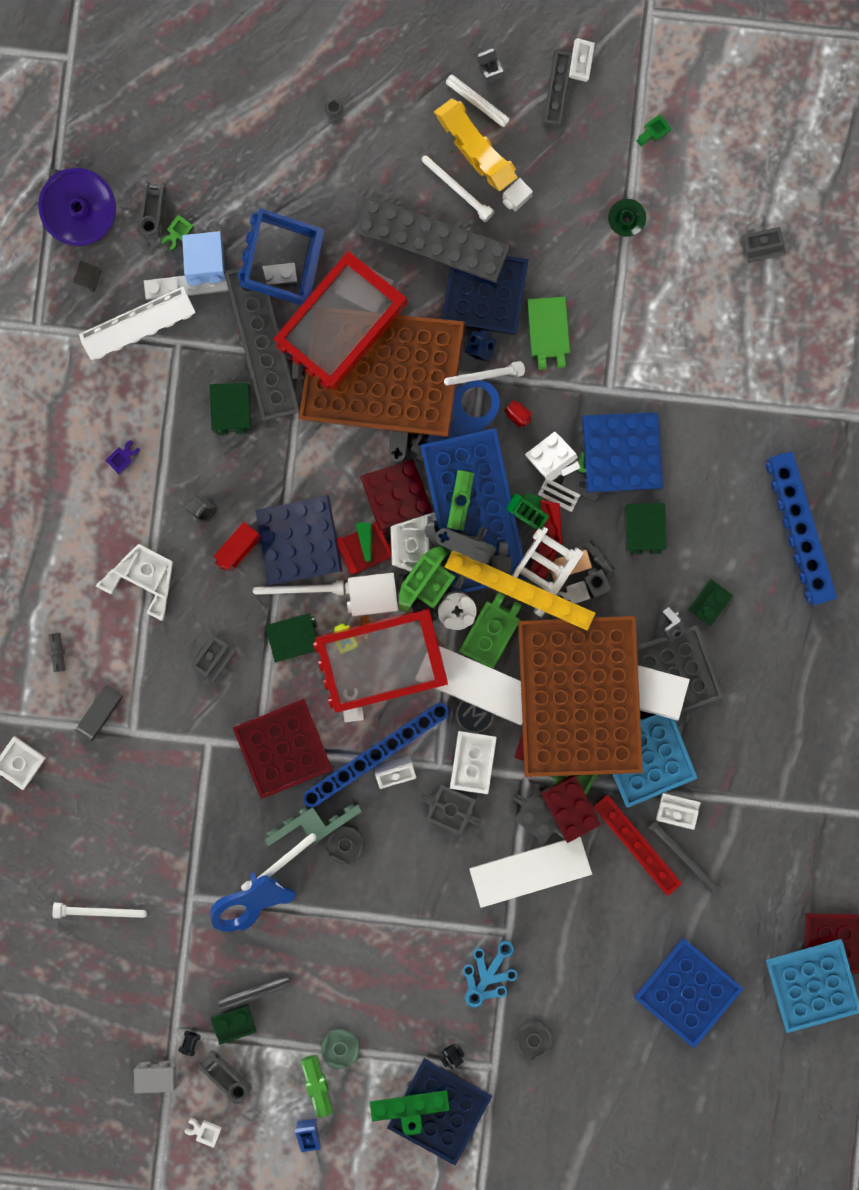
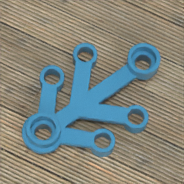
[463,940,517,1008]

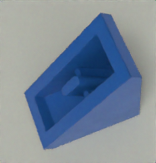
[295,1119,321,1152]

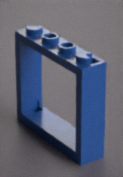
[238,208,324,306]

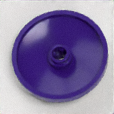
[38,168,116,246]

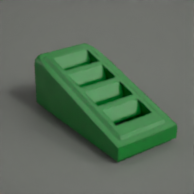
[506,494,549,530]
[356,523,372,562]

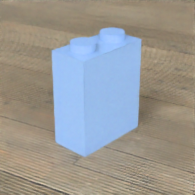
[182,231,226,285]

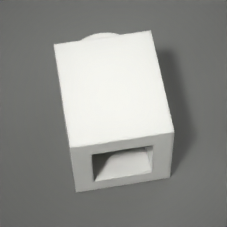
[502,178,533,212]

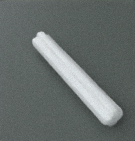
[446,74,509,127]

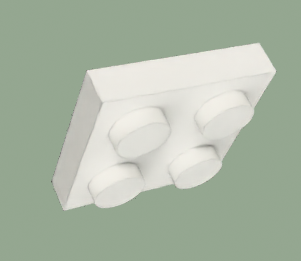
[525,432,578,481]
[0,736,46,790]

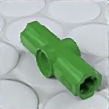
[447,470,474,531]
[301,1055,333,1117]

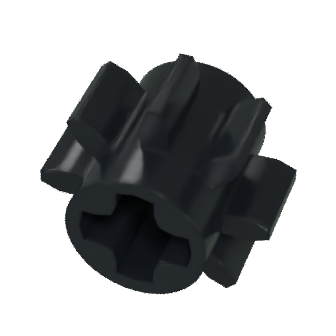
[440,1044,465,1069]

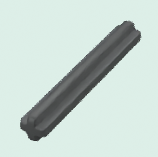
[218,976,292,1011]

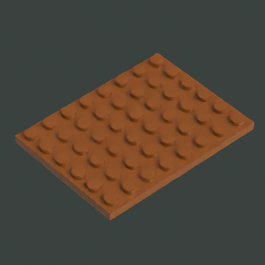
[299,307,465,437]
[518,616,643,777]

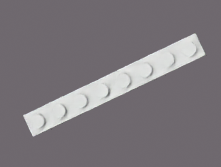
[144,263,297,301]

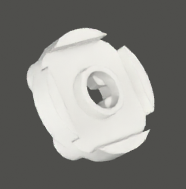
[438,591,476,630]

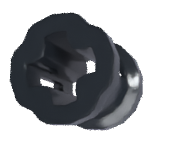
[178,1031,201,1056]

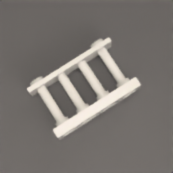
[505,526,584,618]

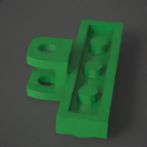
[370,1090,450,1136]

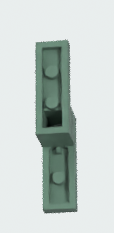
[265,803,363,846]

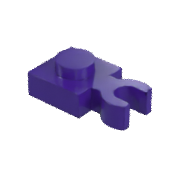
[105,440,140,475]

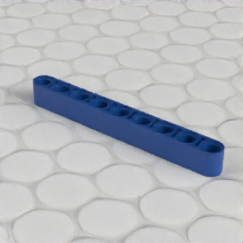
[303,703,449,807]

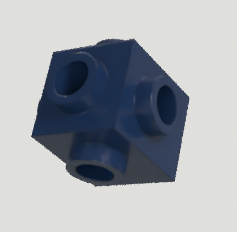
[464,330,497,362]

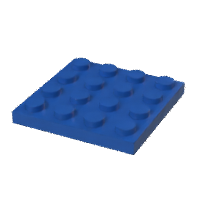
[582,413,663,493]
[634,938,743,1048]

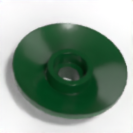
[608,199,646,237]

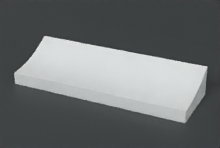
[415,646,522,726]
[638,665,690,721]
[469,837,592,908]

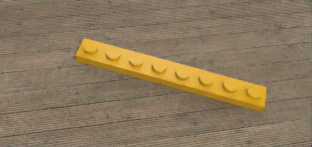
[445,550,595,631]

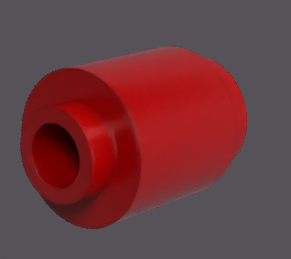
[504,400,533,428]

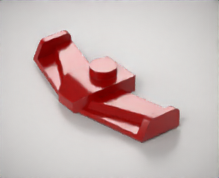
[529,500,563,579]

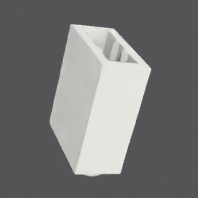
[345,573,399,617]

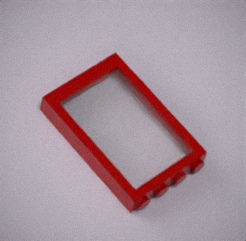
[274,251,409,391]
[313,608,448,713]

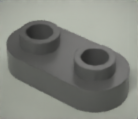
[424,520,441,547]

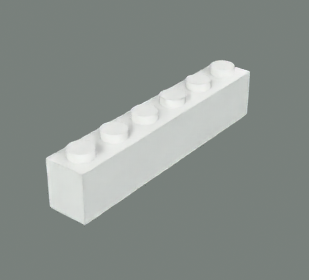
[79,286,195,360]

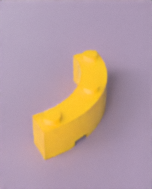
[434,98,518,192]

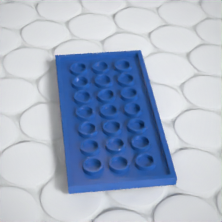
[420,428,528,593]

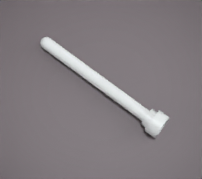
[422,156,495,222]
[444,361,525,386]
[253,580,345,595]
[241,833,316,891]
[53,903,147,918]

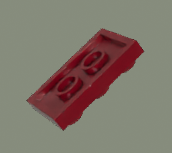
[540,775,601,843]

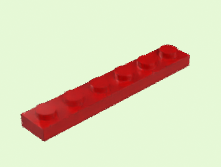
[592,794,682,896]

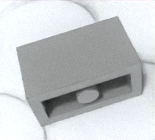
[134,1061,176,1093]

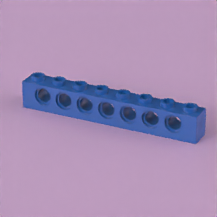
[765,451,837,605]

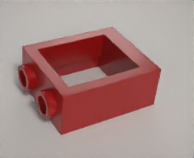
[213,522,262,571]

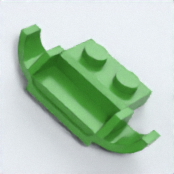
[399,546,456,613]

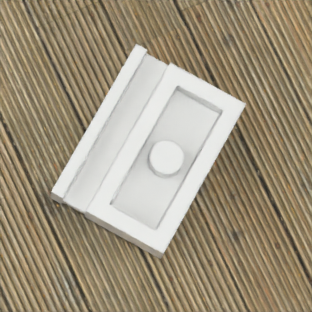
[656,793,701,830]

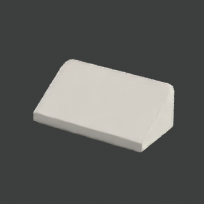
[374,756,417,789]

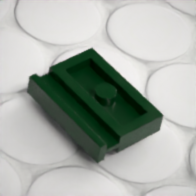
[687,579,733,626]
[211,1004,257,1045]

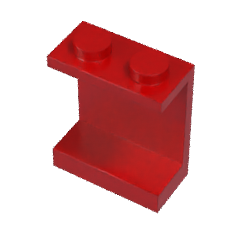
[337,521,392,576]

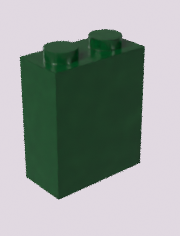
[209,382,252,436]
[624,503,667,555]
[265,613,320,663]

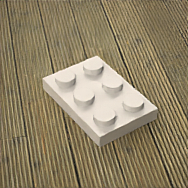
[450,731,497,794]

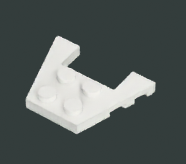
[391,512,448,572]
[96,544,173,621]

